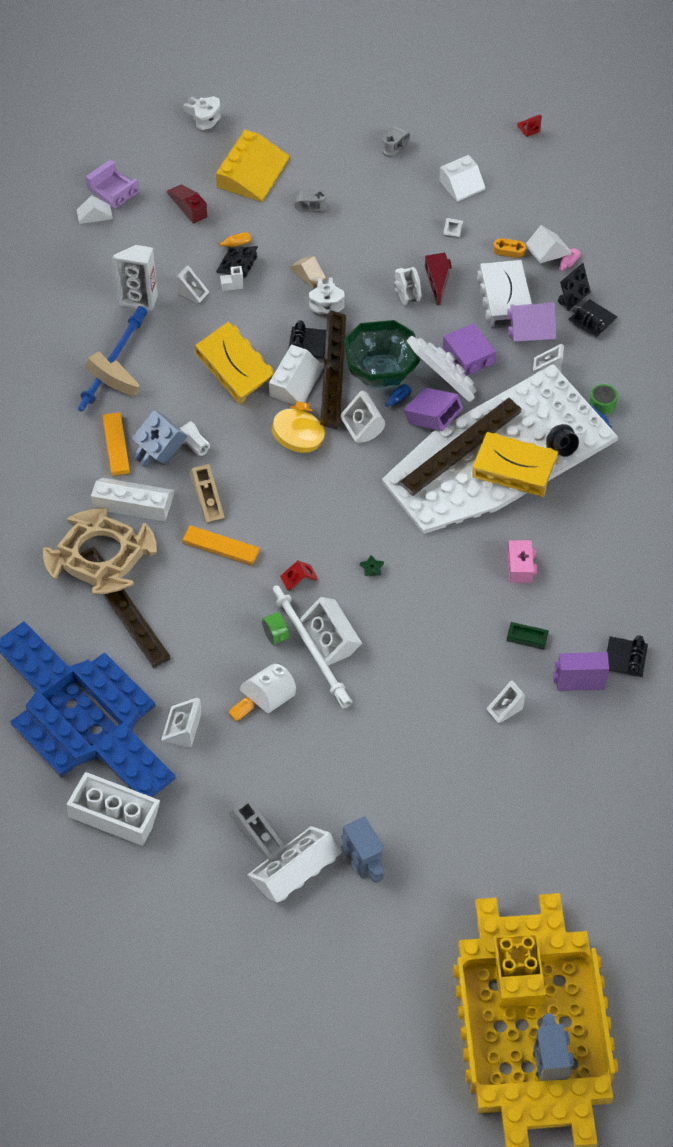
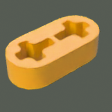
[493,238,526,258]

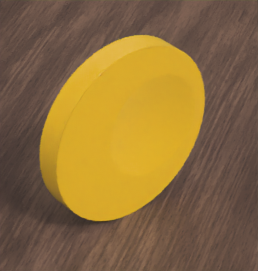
[272,409,325,453]

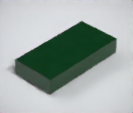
[506,622,549,650]

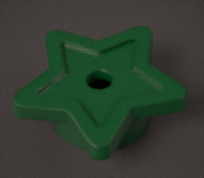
[359,555,384,576]

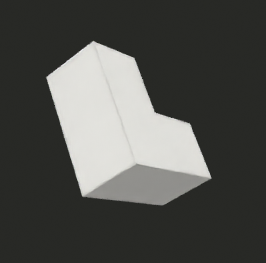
[220,266,243,291]

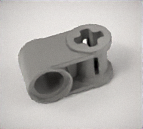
[382,126,410,157]
[295,189,328,213]

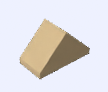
[290,256,326,288]

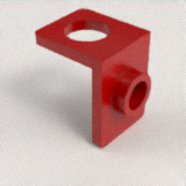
[517,114,542,137]
[280,560,318,591]

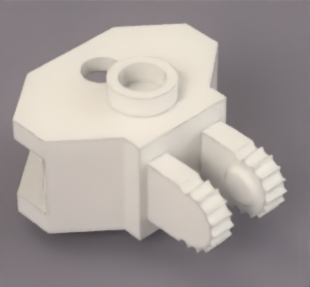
[182,96,221,130]
[394,267,422,305]
[309,278,345,314]

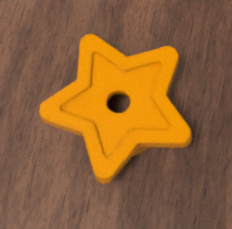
[290,401,313,411]

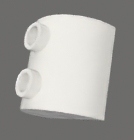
[340,391,385,443]
[240,664,296,714]

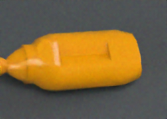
[219,232,251,247]
[228,697,256,721]

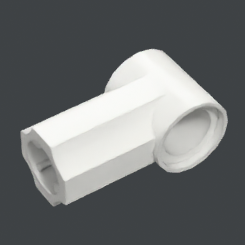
[180,421,210,456]

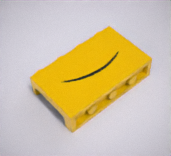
[194,321,274,405]
[472,432,558,497]

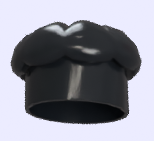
[546,424,579,457]

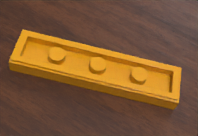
[103,412,130,476]
[182,525,260,566]

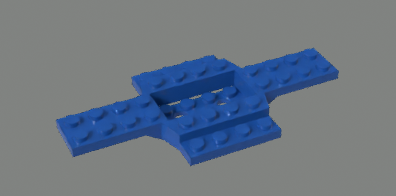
[0,621,176,797]

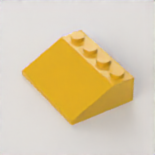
[216,129,290,202]

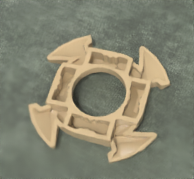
[43,508,157,595]

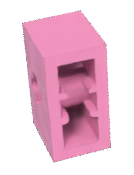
[507,540,537,583]

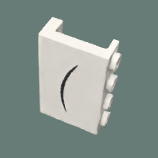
[477,260,532,327]

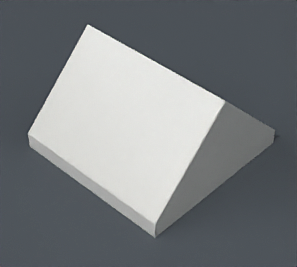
[526,225,572,264]
[161,697,202,748]

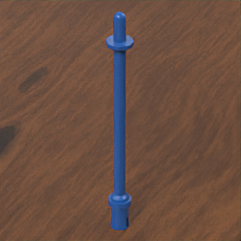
[78,306,148,411]

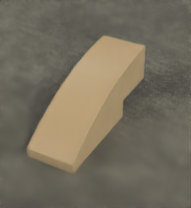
[85,351,140,396]

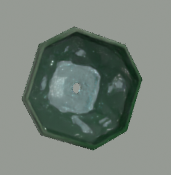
[344,320,420,388]

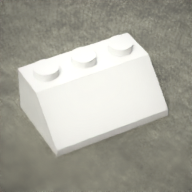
[269,345,324,405]
[299,597,362,666]

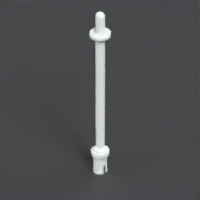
[273,585,353,709]

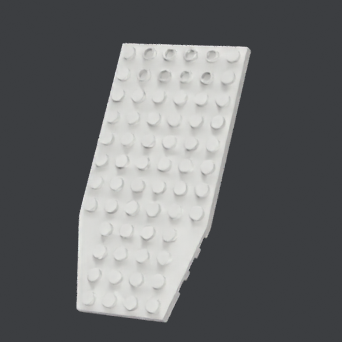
[382,364,618,534]

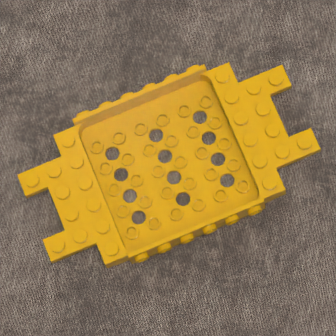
[453,893,618,1147]

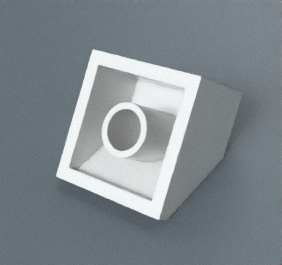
[439,155,485,202]

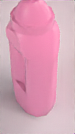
[559,248,581,271]

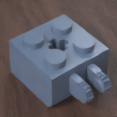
[132,410,188,467]
[341,816,384,883]
[533,1014,574,1081]

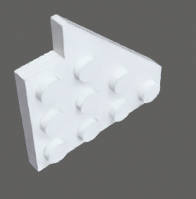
[407,336,476,402]

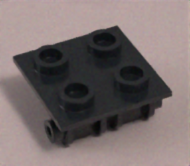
[216,246,258,279]
[558,263,591,311]
[568,299,618,338]
[288,320,326,358]
[607,635,648,677]

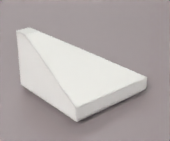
[443,218,463,238]

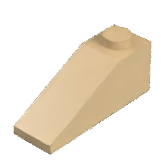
[190,464,225,523]

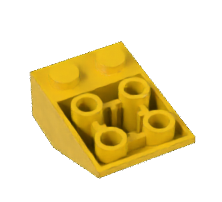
[494,933,546,1007]

